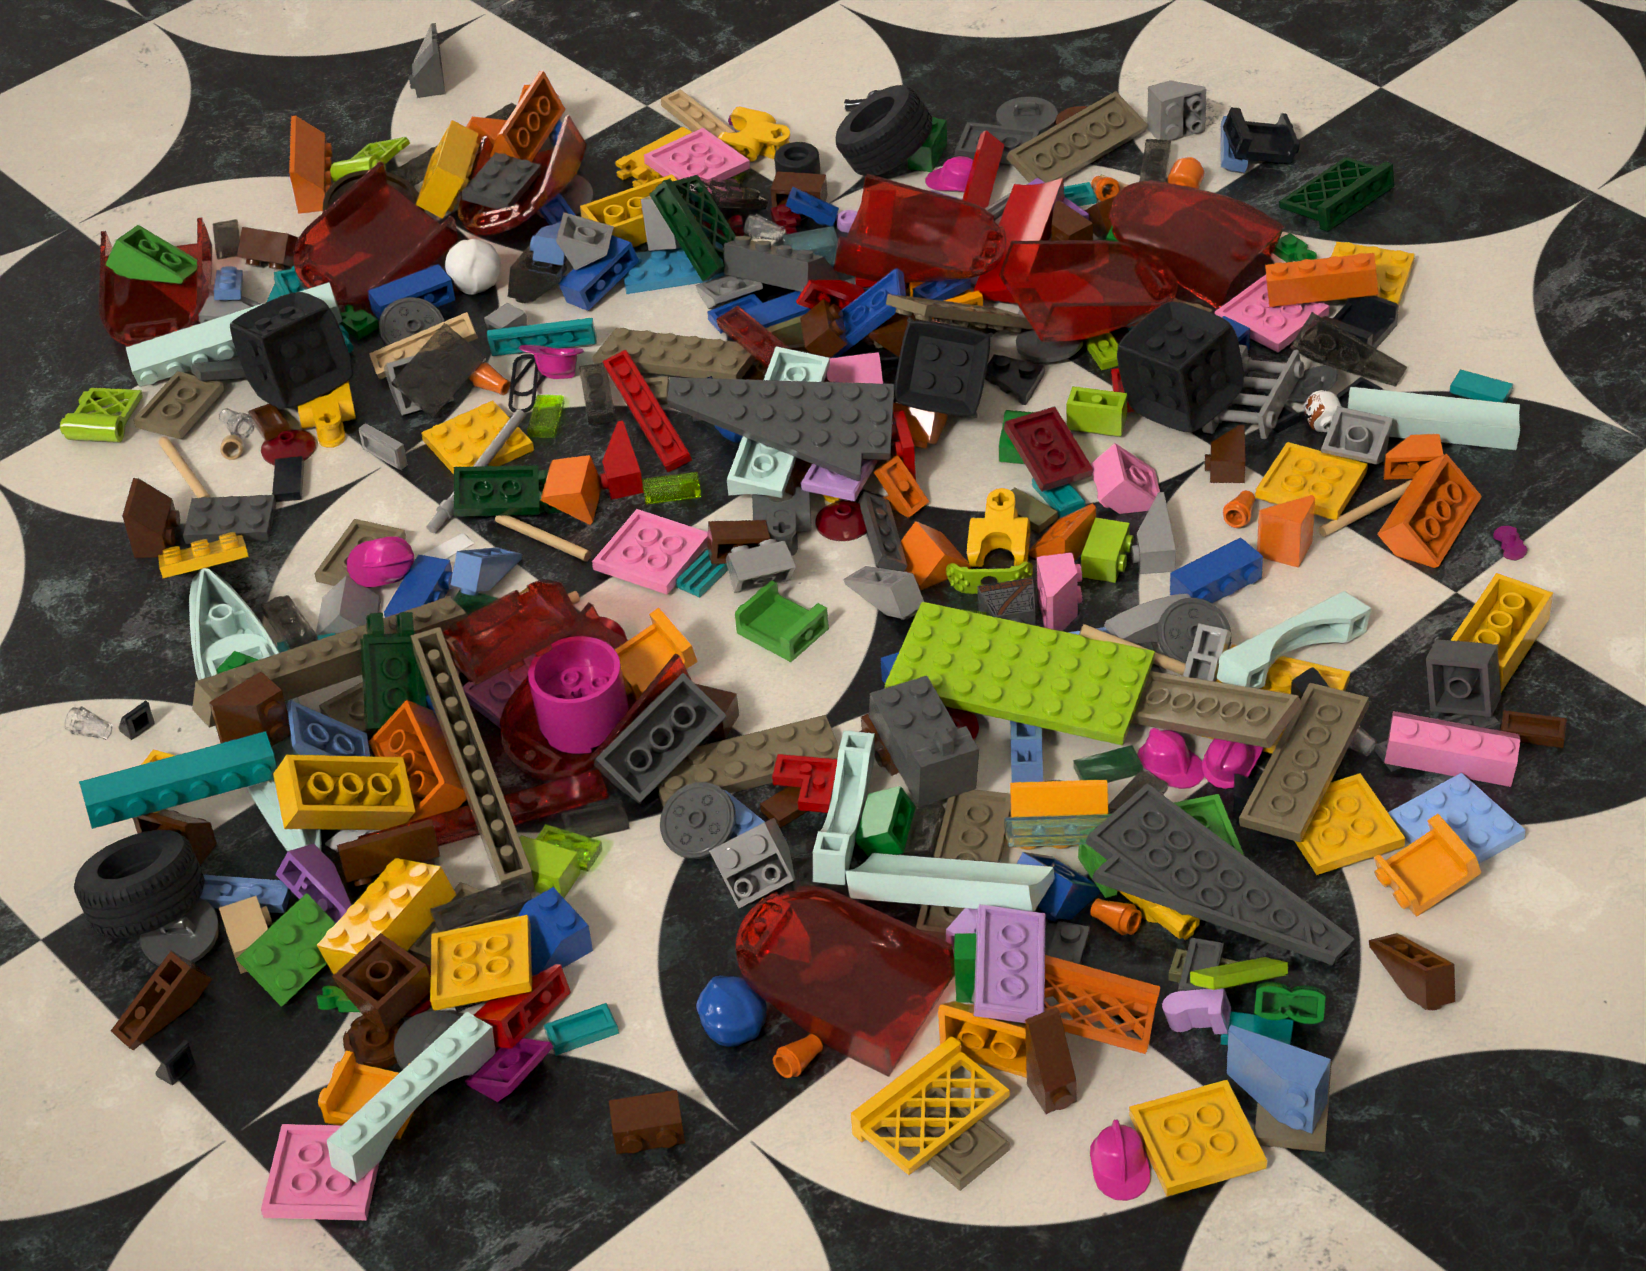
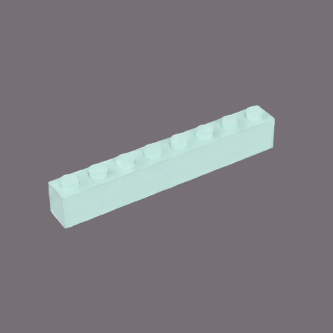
[126,282,343,387]

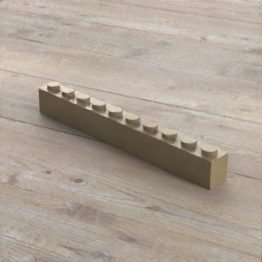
[192,596,467,728]
[411,627,535,900]

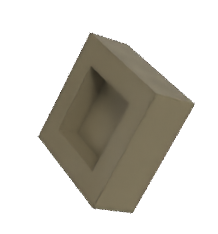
[644,376,669,405]

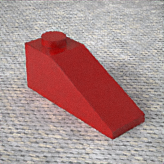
[796,280,865,310]
[599,420,644,500]
[474,964,571,1049]

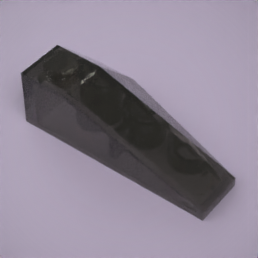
[507,245,567,303]
[1290,312,1407,387]

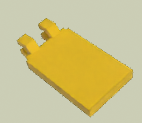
[615,127,692,187]

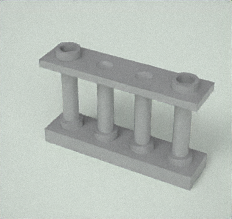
[1202,345,1304,439]

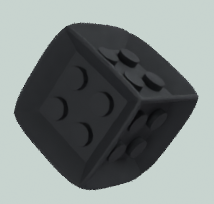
[230,292,353,409]
[1117,302,1244,432]
[894,318,993,418]

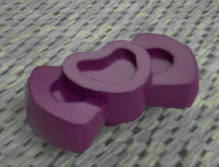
[1493,526,1528,561]

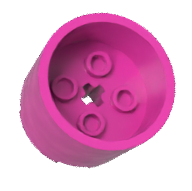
[528,636,630,754]

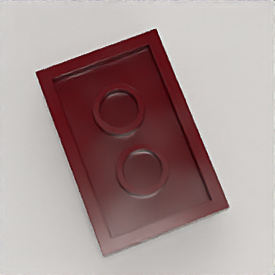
[1004,406,1094,492]

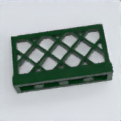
[1279,157,1395,232]
[649,175,736,282]

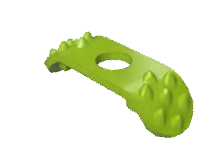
[946,562,1033,594]

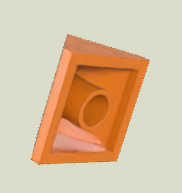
[541,455,602,525]
[1257,495,1315,568]
[1029,503,1096,561]
[901,521,971,590]

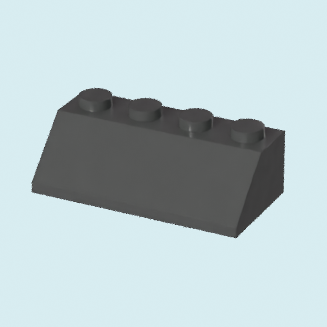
[724,236,839,292]
[594,673,727,804]

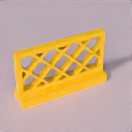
[851,1036,1010,1175]

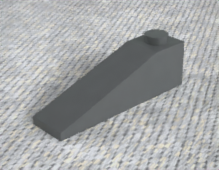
[409,23,445,98]

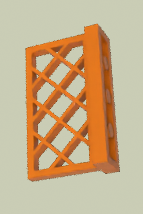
[1044,955,1160,1054]

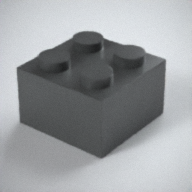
[1426,639,1501,717]

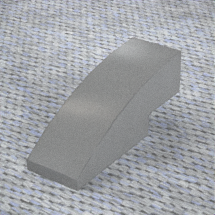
[1104,593,1191,644]
[1183,623,1232,682]

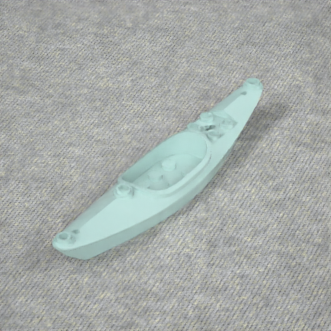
[189,568,321,851]

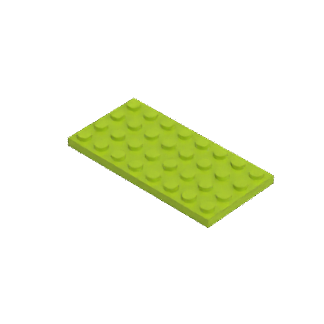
[885,602,1155,745]

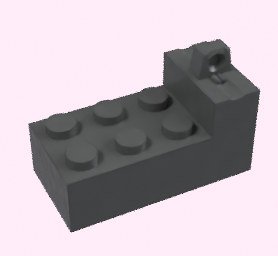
[869,676,979,807]

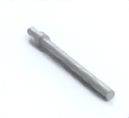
[426,409,526,533]

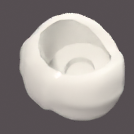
[445,238,501,295]

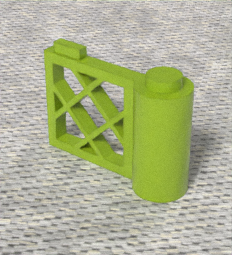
[330,136,410,182]
[60,388,143,442]

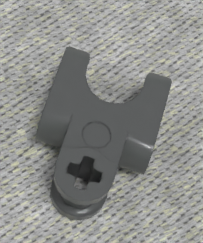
[752,487,812,556]

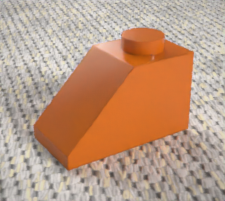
[1383,434,1444,480]

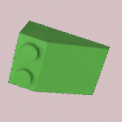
[106,225,204,284]

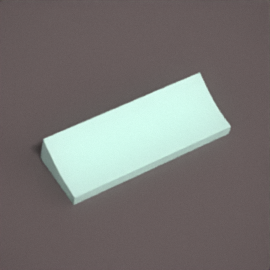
[727,346,830,498]
[1348,387,1520,450]
[845,853,1055,912]

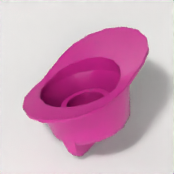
[925,156,973,192]
[519,345,584,379]
[347,536,414,587]
[1137,728,1204,789]
[1202,738,1263,789]
[1090,1119,1150,1201]

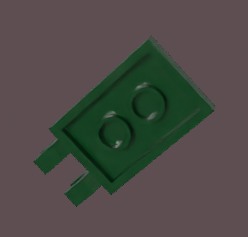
[454,465,562,516]
[360,612,427,730]

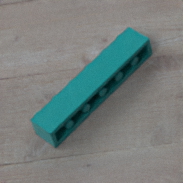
[79,731,277,829]

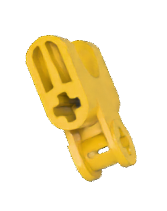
[717,106,791,162]
[297,380,356,448]
[967,488,1030,567]

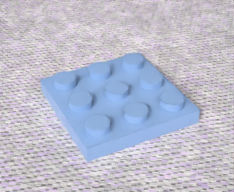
[1388,773,1526,864]

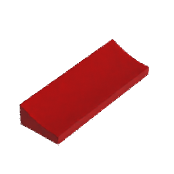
[974,178,1065,304]

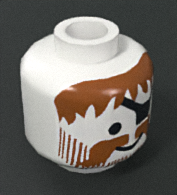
[1304,390,1342,432]

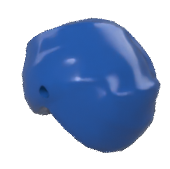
[696,976,767,1047]

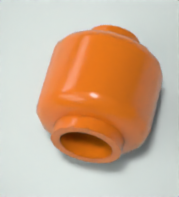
[1167,157,1205,196]

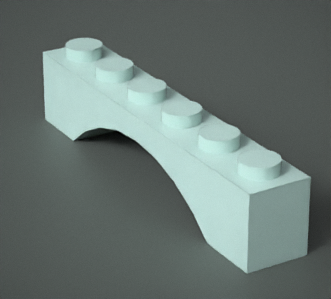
[1217,591,1371,689]
[813,730,875,885]
[327,1012,496,1183]

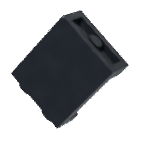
[1223,107,1300,164]
[1318,295,1399,360]

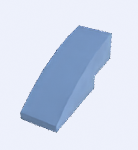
[1010,721,1043,783]

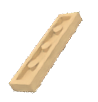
[661,89,735,137]
[369,312,478,379]

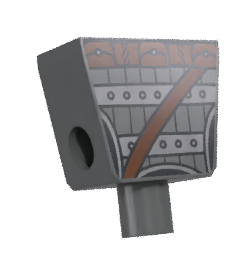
[977,577,1035,626]

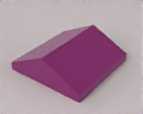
[465,1038,553,1102]

